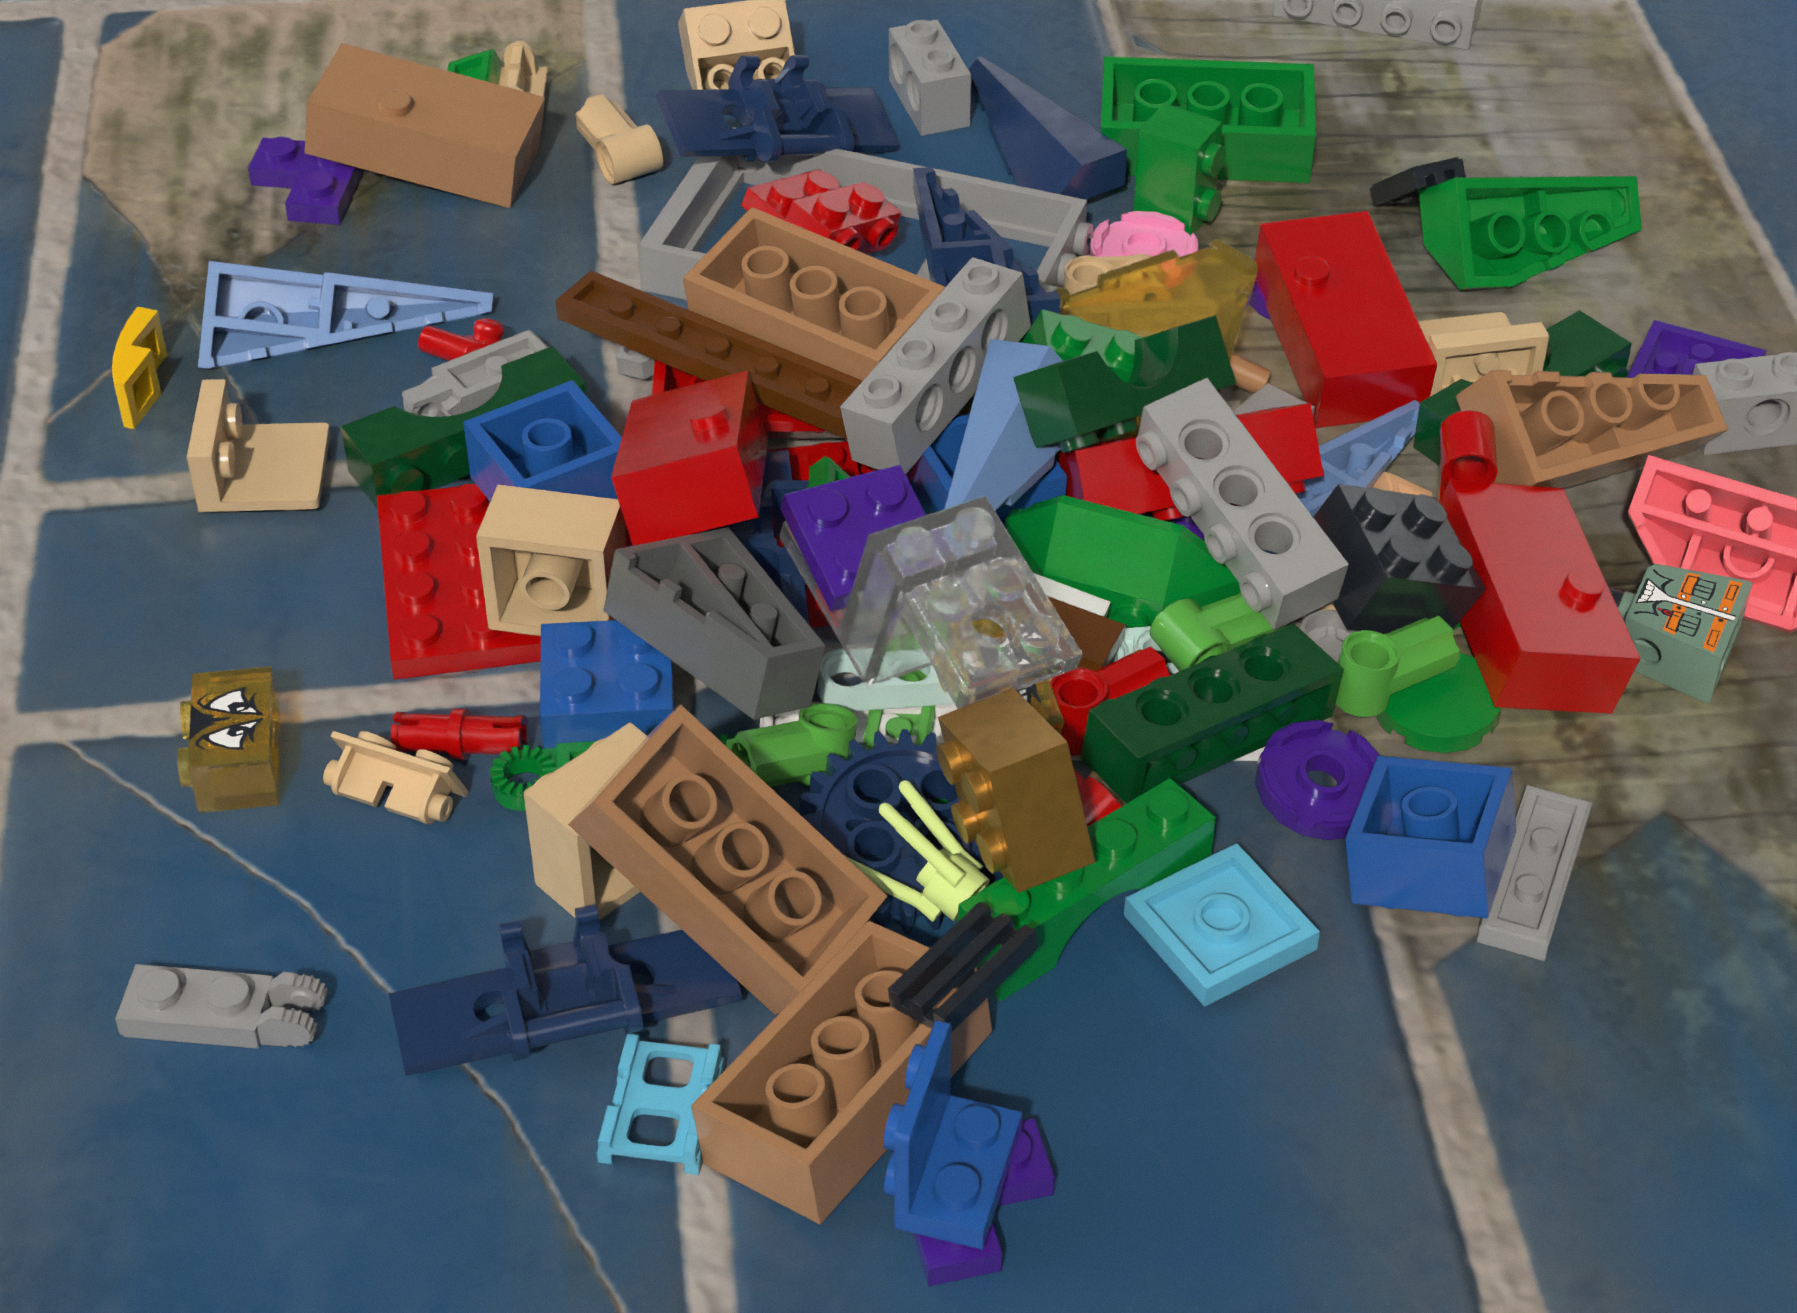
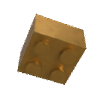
[936,688,1095,893]

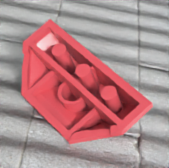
[1628,455,1797,633]

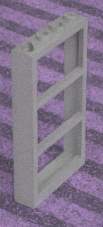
[638,127,1093,300]

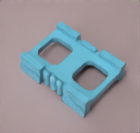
[597,1034,725,1175]

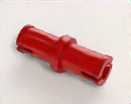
[391,709,529,760]

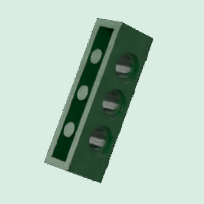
[1081,623,1344,804]

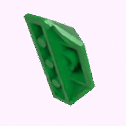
[1004,495,1241,628]

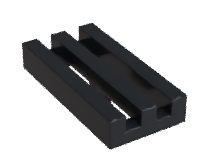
[1369,157,1466,206]
[888,902,1038,1033]

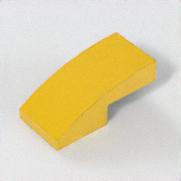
[112,306,168,429]

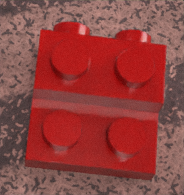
[741,169,902,254]

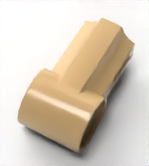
[575,94,663,185]

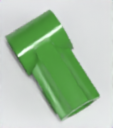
[1150,593,1286,671]
[1336,616,1460,717]
[726,703,858,787]

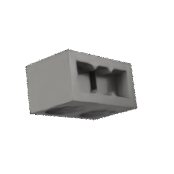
[889,20,971,136]

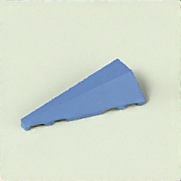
[198,261,493,370]
[937,339,1063,556]
[1237,400,1420,554]

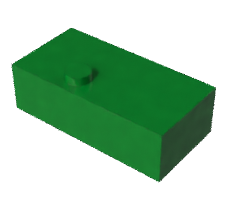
[1100,56,1316,183]

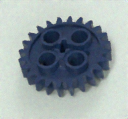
[799,729,1004,933]

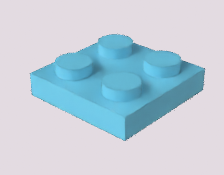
[1124,843,1320,1007]

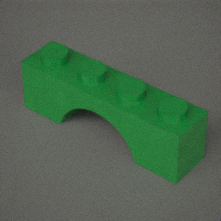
[958,778,1216,1001]

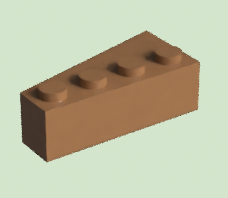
[1456,370,1728,488]

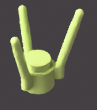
[844,780,990,922]

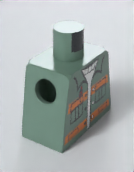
[1607,564,1753,704]

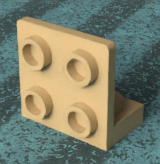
[1418,312,1549,396]
[187,379,330,512]

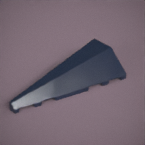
[969,57,1127,199]
[913,167,1061,343]

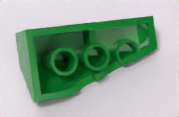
[1419,176,1642,290]

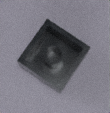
[1313,484,1486,634]

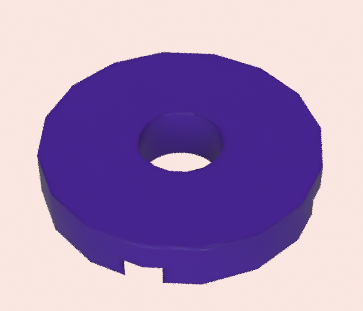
[1255,720,1381,840]

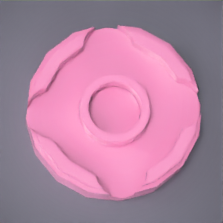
[1090,211,1198,290]

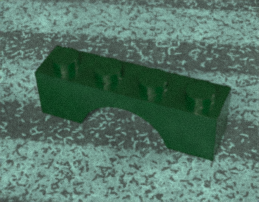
[1413,310,1632,466]
[1013,315,1237,453]
[341,346,587,509]

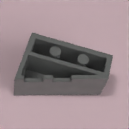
[603,527,826,720]

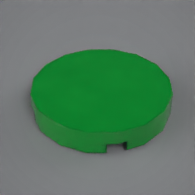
[1376,652,1502,753]

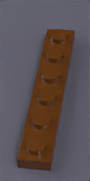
[556,270,862,439]

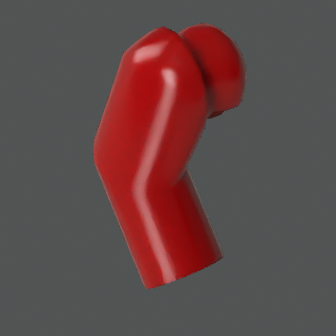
[418,318,505,361]

